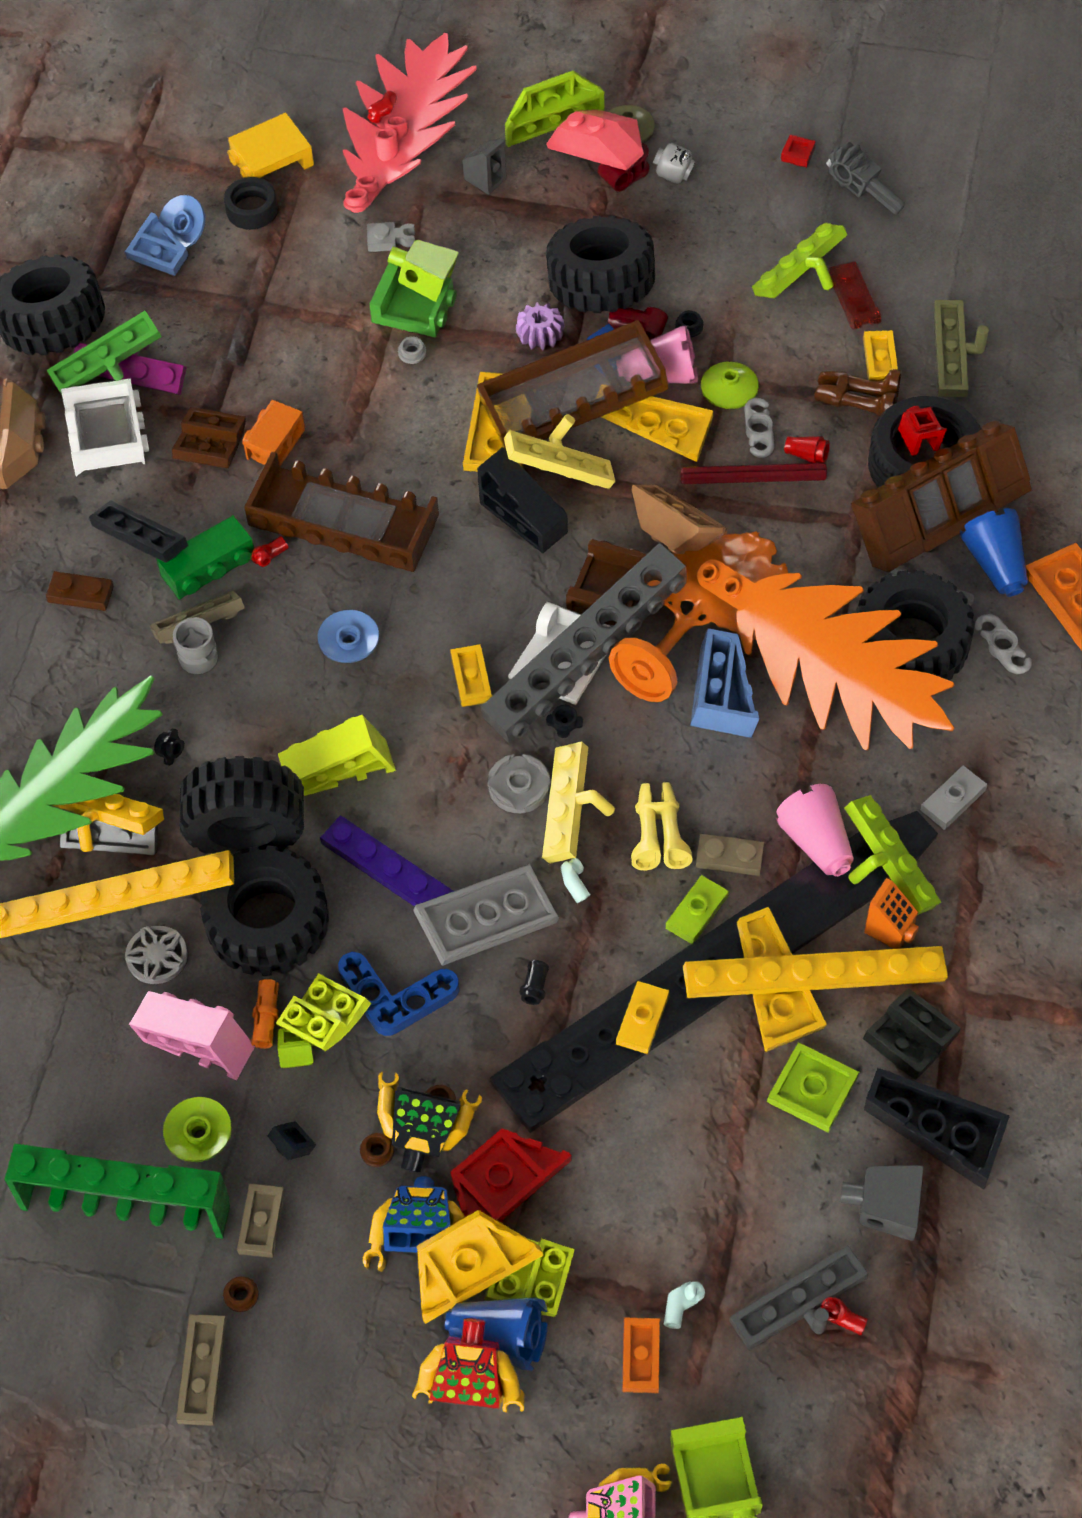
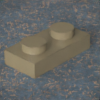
[696,834,764,876]
[237,1183,285,1258]

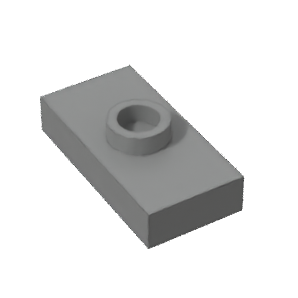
[920,765,987,830]

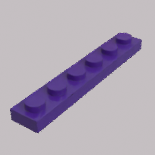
[320,815,454,907]

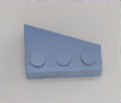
[690,628,759,738]

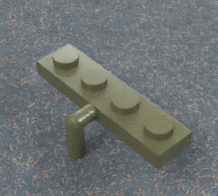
[933,300,989,397]

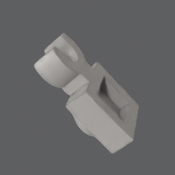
[367,222,415,252]

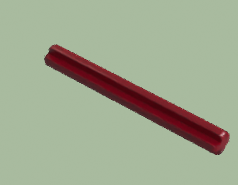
[680,463,827,484]

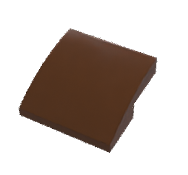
[172,407,246,469]

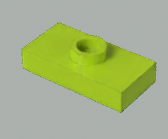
[666,875,729,944]

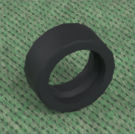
[224,177,278,230]

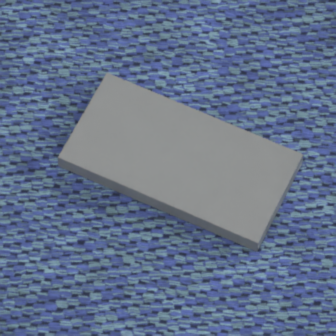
[413,864,559,966]

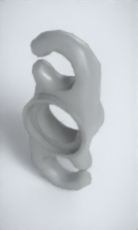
[744,398,775,458]
[974,614,1032,674]

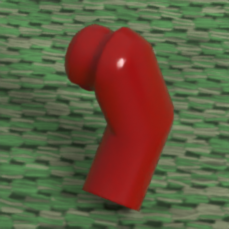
[251,536,289,567]
[821,1297,868,1336]

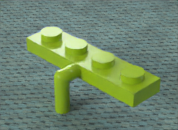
[751,223,847,299]
[844,795,941,915]

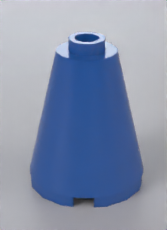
[959,508,1028,597]
[445,1297,548,1371]

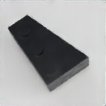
[477,447,568,553]

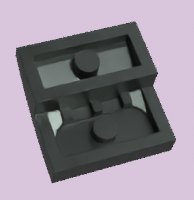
[863,988,961,1081]

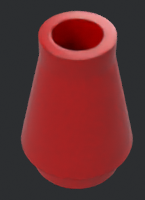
[784,436,830,463]

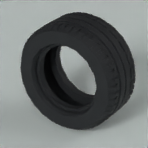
[868,396,982,510]

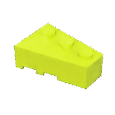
[278,714,396,796]

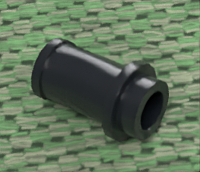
[519,960,549,1005]

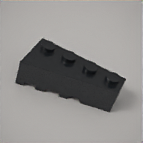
[864,1067,1010,1190]

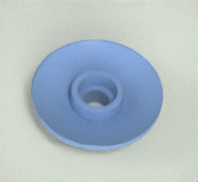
[159,195,205,249]
[318,610,379,663]

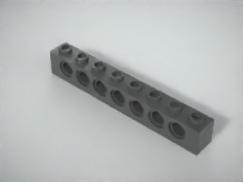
[480,543,687,744]

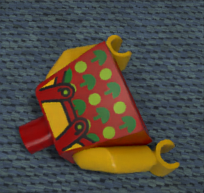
[412,1318,525,1413]

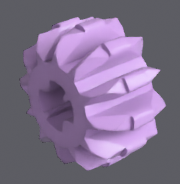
[516,302,564,351]

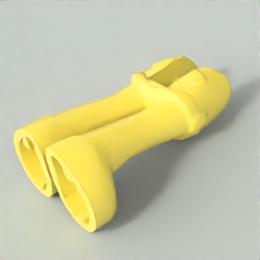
[631,782,693,871]

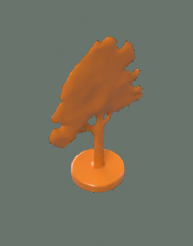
[608,531,788,702]

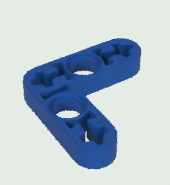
[338,952,459,1036]

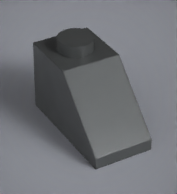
[463,138,506,195]

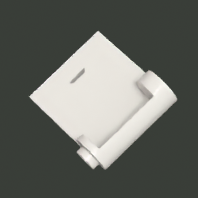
[509,602,612,705]

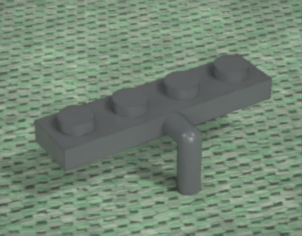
[729,1245,868,1350]

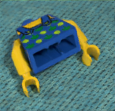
[363,1176,465,1272]

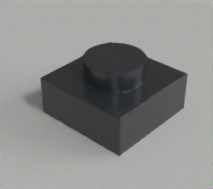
[267,1121,316,1160]

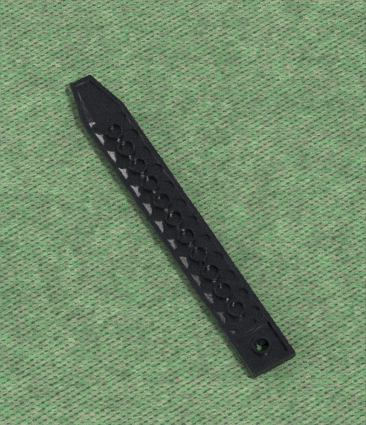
[490,811,938,1133]

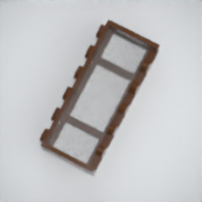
[477,320,669,450]

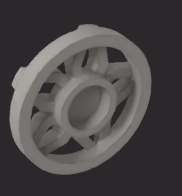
[125,926,188,984]

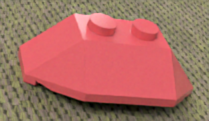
[546,109,644,170]

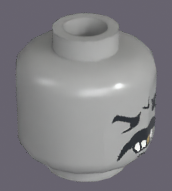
[653,143,695,184]

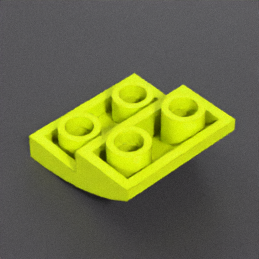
[276,973,371,1051]
[484,1238,575,1317]

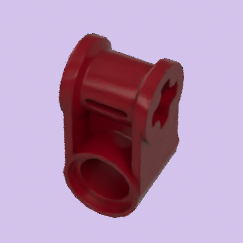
[597,142,650,192]

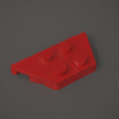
[450,1128,572,1222]

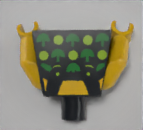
[377,1072,482,1172]

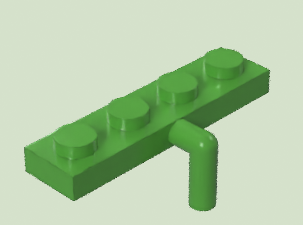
[47,311,162,394]

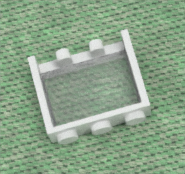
[61,379,149,477]

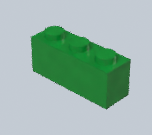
[156,515,254,600]

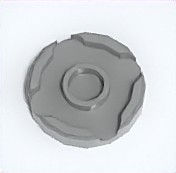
[488,754,551,814]

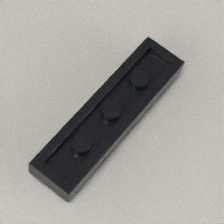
[89,500,188,563]

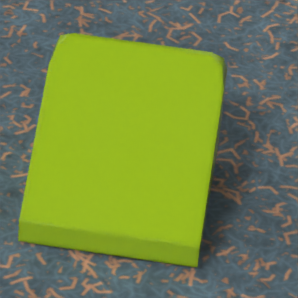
[277,1029,314,1068]

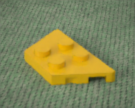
[417,1210,543,1324]

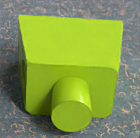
[387,240,459,302]

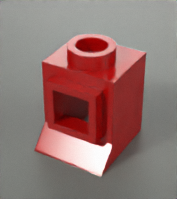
[898,406,947,456]

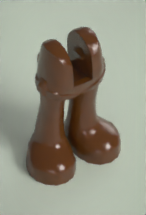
[814,369,901,416]

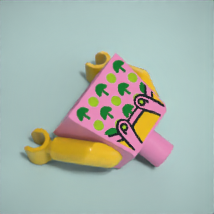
[569,1464,672,1518]

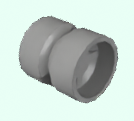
[173,617,218,674]

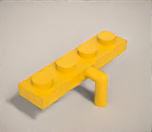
[52,794,164,852]

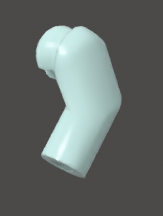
[561,858,590,904]
[663,1281,705,1329]

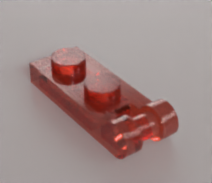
[829,261,881,330]

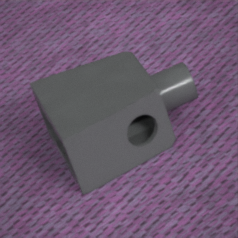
[840,1166,923,1241]

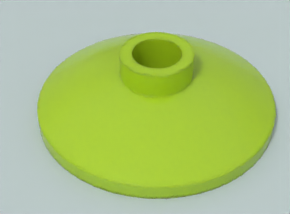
[701,362,759,409]
[163,1097,232,1162]

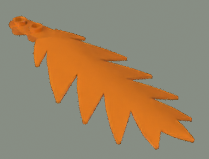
[697,559,955,751]

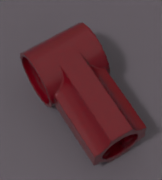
[607,307,668,340]

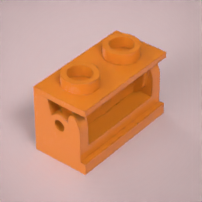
[242,400,305,466]

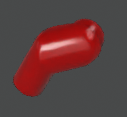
[367,91,397,124]

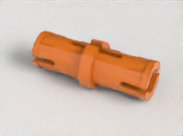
[251,979,280,1049]

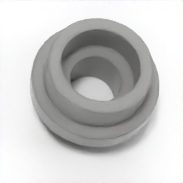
[398,337,427,364]

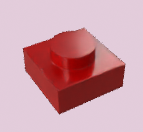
[781,134,816,168]

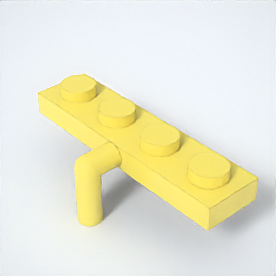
[504,414,615,489]
[542,741,615,864]

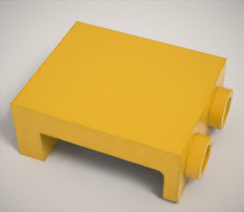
[227,112,314,178]

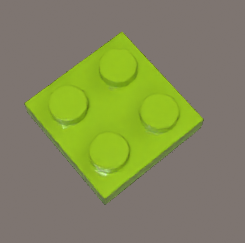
[767,1042,859,1133]

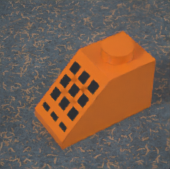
[864,878,919,949]

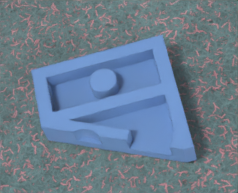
[125,212,189,276]

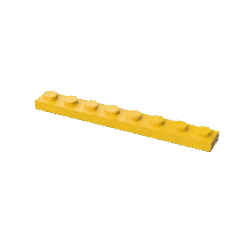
[0,850,234,938]
[683,946,948,998]

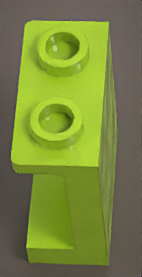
[670,1417,762,1518]

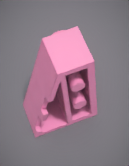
[129,991,255,1080]

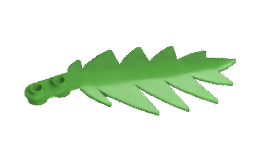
[0,676,163,861]

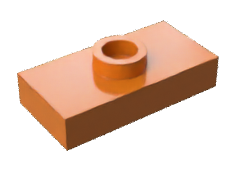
[622,1317,660,1393]

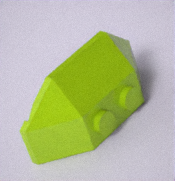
[505,70,604,147]

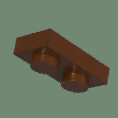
[46,571,114,611]

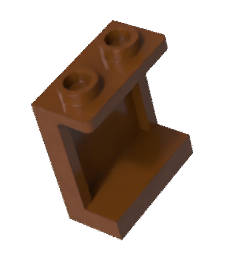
[566,539,647,626]

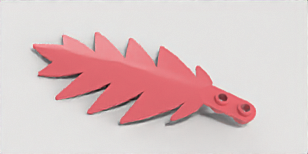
[343,33,477,213]

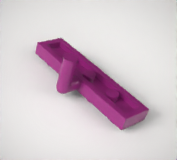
[74,343,187,395]

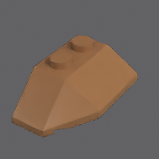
[0,378,46,489]
[632,484,728,554]

